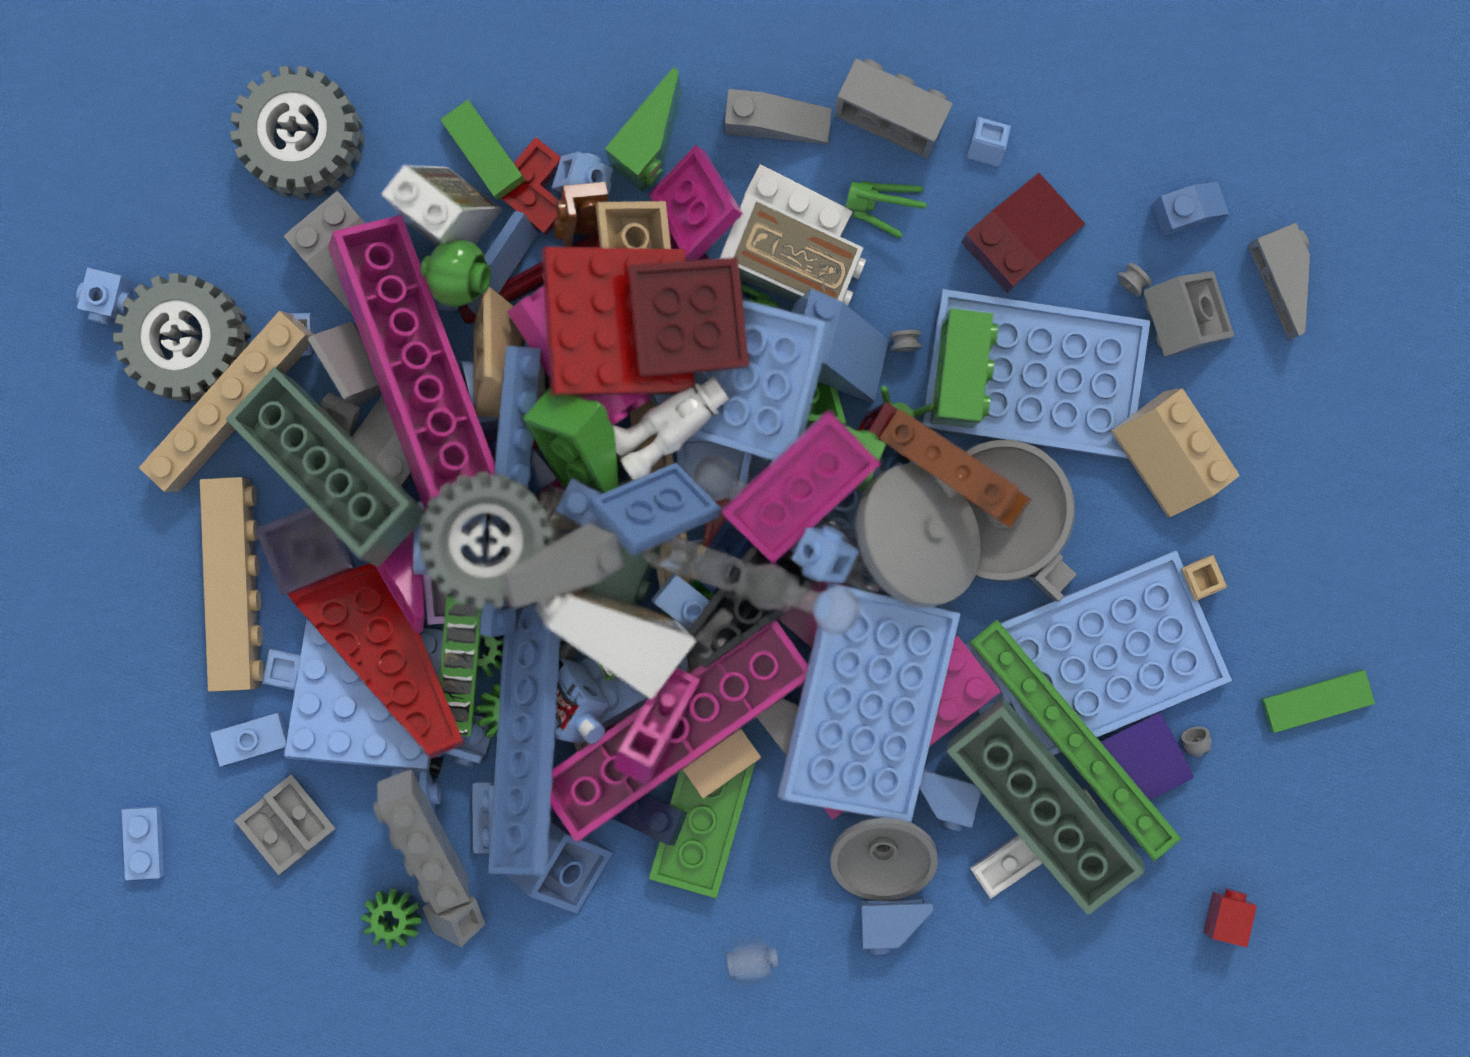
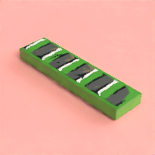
[439,593,482,737]

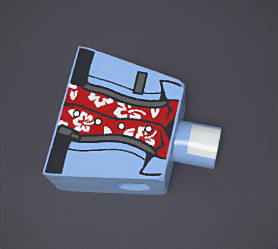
[554,658,608,744]

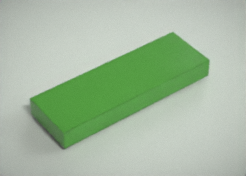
[440,99,525,201]
[1261,670,1375,733]

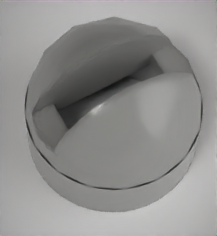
[1181,726,1212,758]

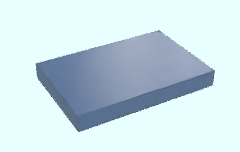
[588,463,721,556]

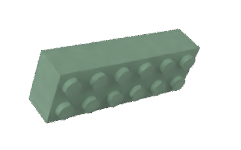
[226,367,426,567]
[947,697,1145,915]

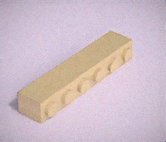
[139,311,313,492]
[200,477,264,692]

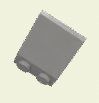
[284,191,366,315]

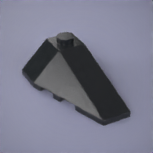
[687,544,816,668]

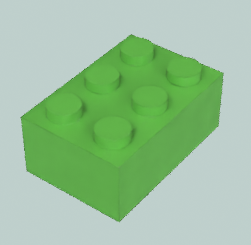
[931,308,998,428]

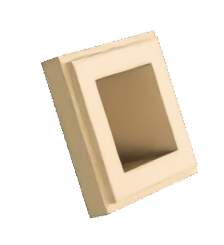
[1181,555,1227,601]

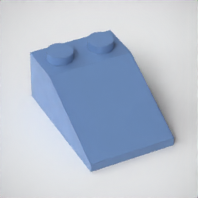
[792,289,889,403]

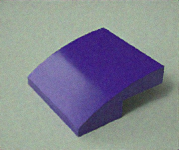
[1101,712,1194,801]

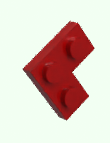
[501,137,561,236]

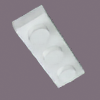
[744,164,853,236]

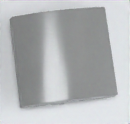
[234,774,335,876]

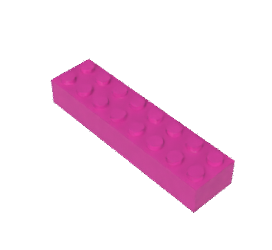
[328,215,495,511]
[550,620,808,842]

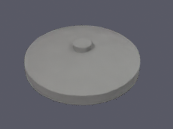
[965,440,1075,581]
[856,464,981,608]

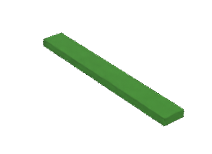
[969,619,1182,862]

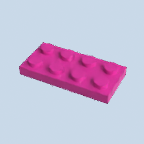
[722,409,880,563]

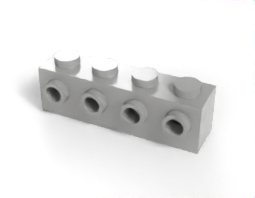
[374,769,470,914]

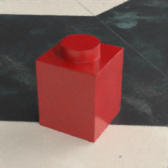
[1203,888,1257,947]

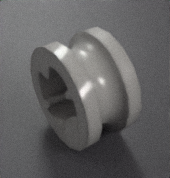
[1117,263,1152,297]
[889,330,922,352]

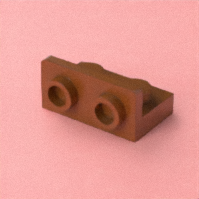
[553,182,608,247]

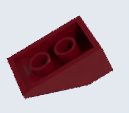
[961,173,1085,293]

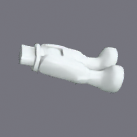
[613,376,730,480]

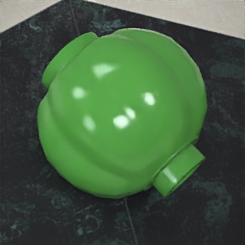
[421,239,491,307]

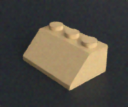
[595,201,671,249]
[473,287,526,418]
[1110,388,1240,517]

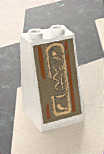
[382,165,502,246]
[720,193,866,306]
[535,587,696,700]

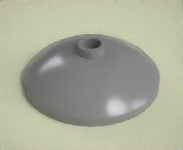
[830,818,938,901]

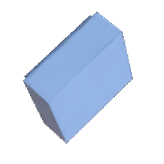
[262,649,301,691]

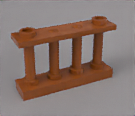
[879,409,1031,529]

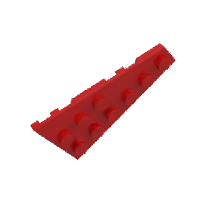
[287,563,464,759]

